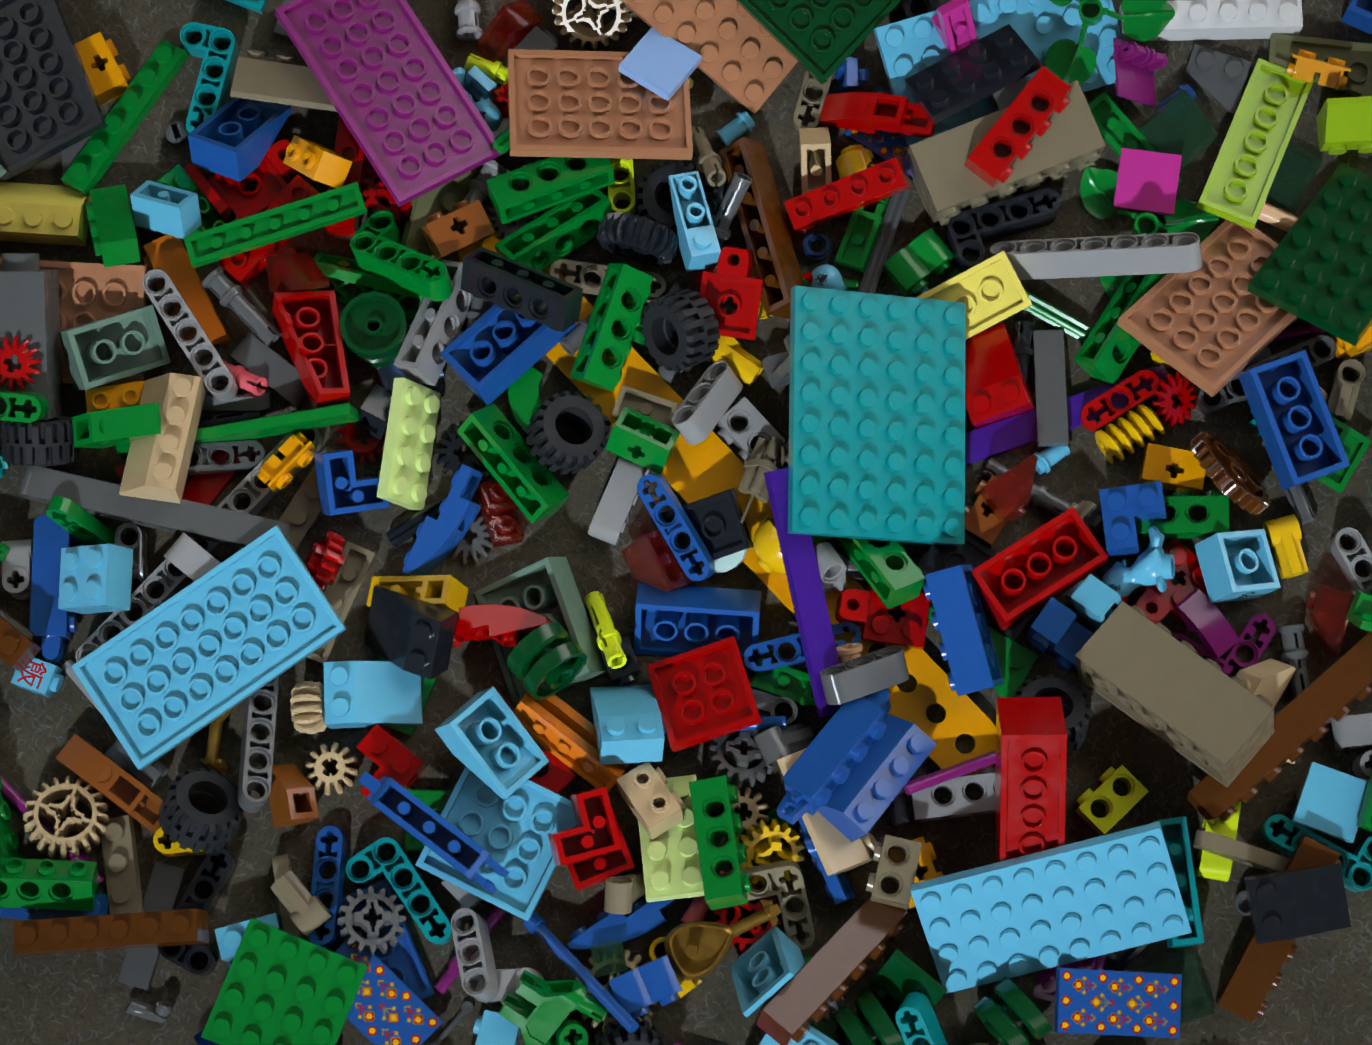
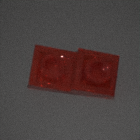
[477,480,524,548]

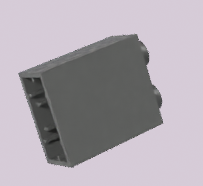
[0,253,63,420]

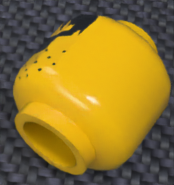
[836,144,876,179]

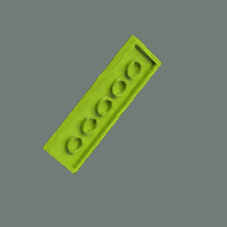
[1196,58,1315,230]

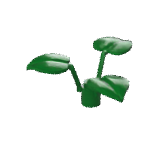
[1045,0,1175,85]
[1080,167,1219,301]

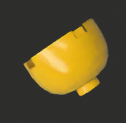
[753,515,786,574]

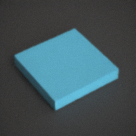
[1291,762,1368,843]

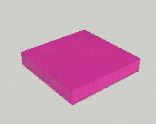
[1113,148,1182,216]

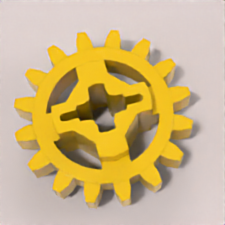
[740,819,804,887]

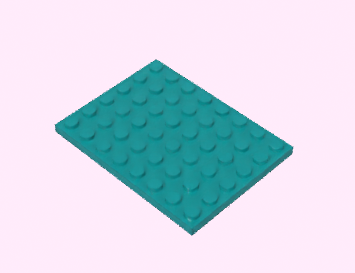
[788,285,965,546]

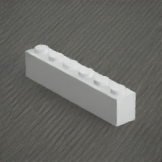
[1118,0,1303,42]

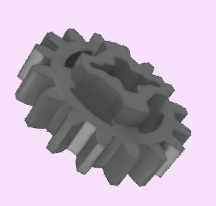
[708,730,774,788]
[337,886,406,956]

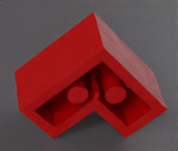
[357,724,427,797]
[547,787,622,865]
[566,808,636,893]

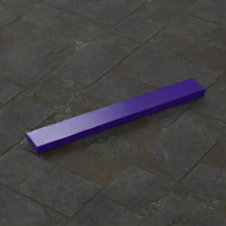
[965,364,1168,466]
[764,467,844,717]

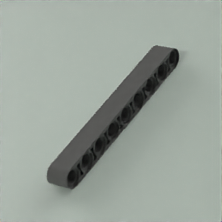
[18,466,290,548]

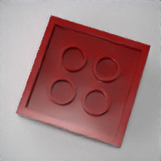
[646,636,762,752]

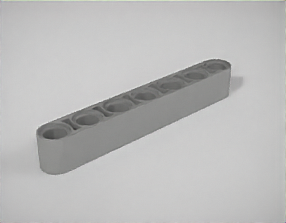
[990,232,1202,280]

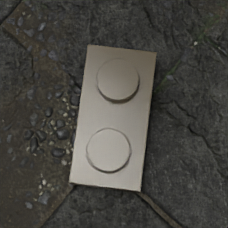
[612,385,680,428]

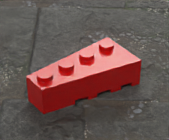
[271,290,350,408]

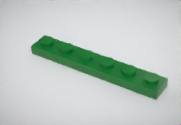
[61,39,189,197]
[183,182,368,268]

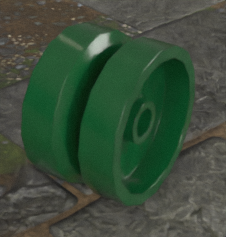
[339,291,410,368]
[506,621,588,700]
[972,977,1052,1045]
[832,990,905,1045]

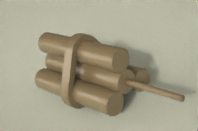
[737,436,789,523]

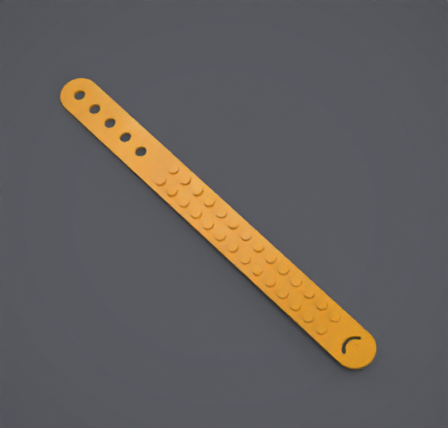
[458,222,996,776]

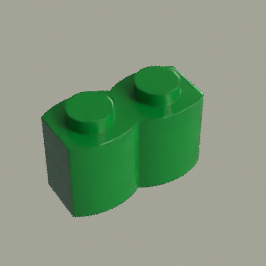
[883,228,954,297]

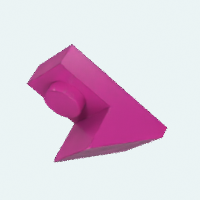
[931,0,978,55]

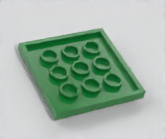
[201,918,369,1045]

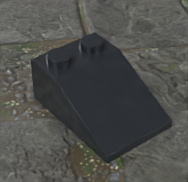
[364,585,458,680]
[1244,863,1351,944]

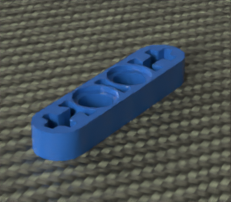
[637,473,715,581]
[743,622,861,673]
[308,825,347,948]

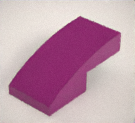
[1175,589,1239,658]

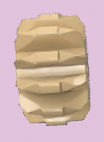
[290,681,328,734]
[305,742,359,796]
[717,787,769,840]

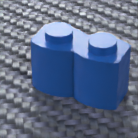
[609,955,682,1019]

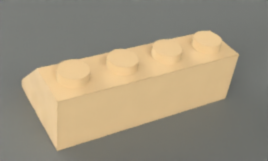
[119,373,206,504]
[777,749,876,876]

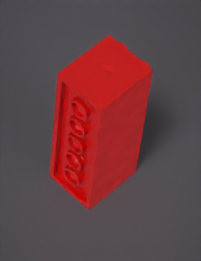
[994,697,1067,863]

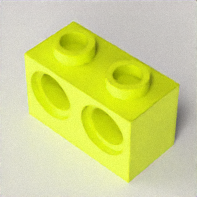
[1075,765,1149,836]

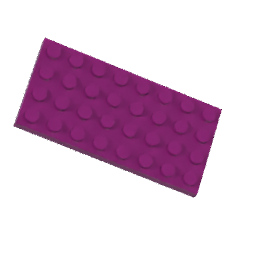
[275,0,502,207]

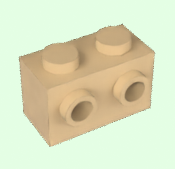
[616,762,685,840]

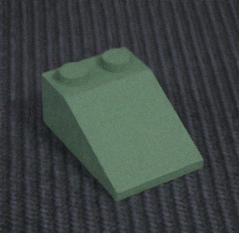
[58,305,171,390]

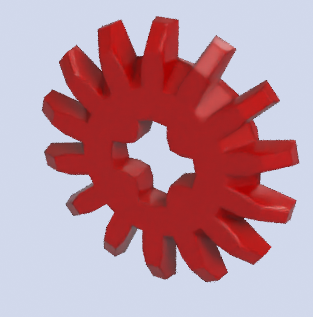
[0,336,42,391]
[1152,372,1197,427]
[336,422,386,464]

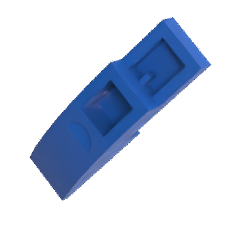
[402,464,483,576]
[567,899,678,951]

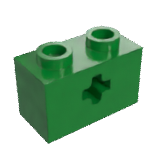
[605,406,680,475]

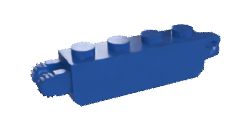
[29,504,80,665]
[777,688,891,824]
[358,771,510,894]

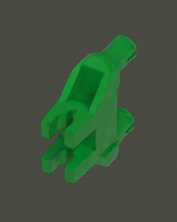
[499,970,608,1045]

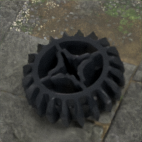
[597,212,678,266]

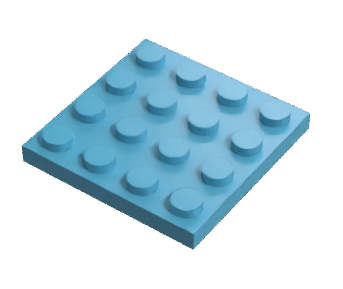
[415,766,577,922]

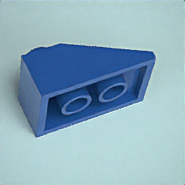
[188,97,291,182]

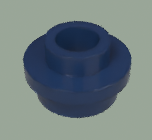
[802,232,832,262]

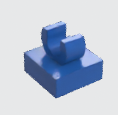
[835,57,869,93]

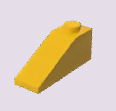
[366,575,468,617]

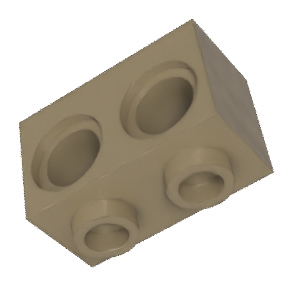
[866,834,922,909]

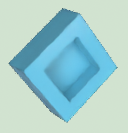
[464,66,497,101]

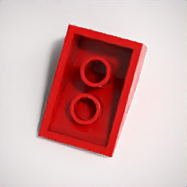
[965,323,1035,429]

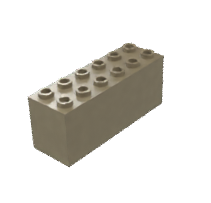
[905,80,1106,226]
[1075,601,1275,788]

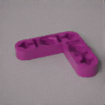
[1171,614,1275,677]

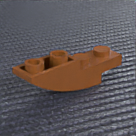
[55,734,163,834]

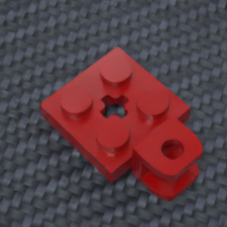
[208,139,299,220]
[700,247,764,340]
[1134,538,1207,625]
[835,583,930,650]

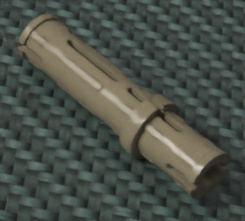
[692,126,726,187]

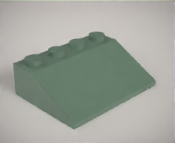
[474,557,607,706]

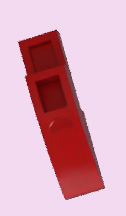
[818,92,936,139]
[452,604,551,648]

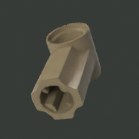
[1327,359,1365,423]
[270,870,332,936]
[604,871,645,915]

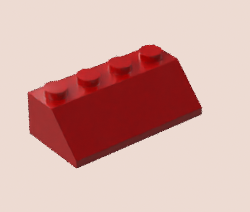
[970,507,1108,631]

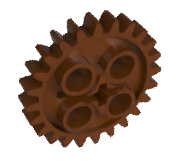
[1190,430,1271,516]

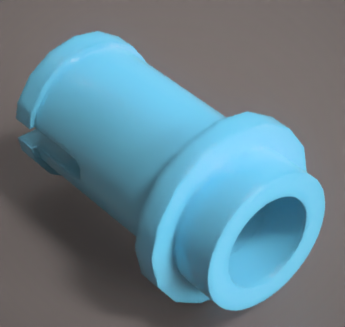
[716,111,756,146]
[1030,446,1070,475]

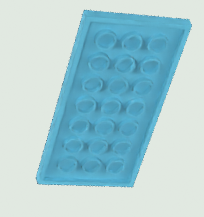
[873,0,1123,145]
[71,526,347,770]
[910,821,1192,994]

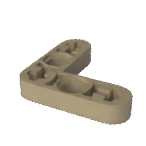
[719,860,815,950]

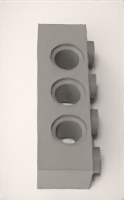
[394,259,473,386]
[910,767,996,823]

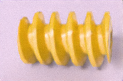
[1095,404,1165,465]

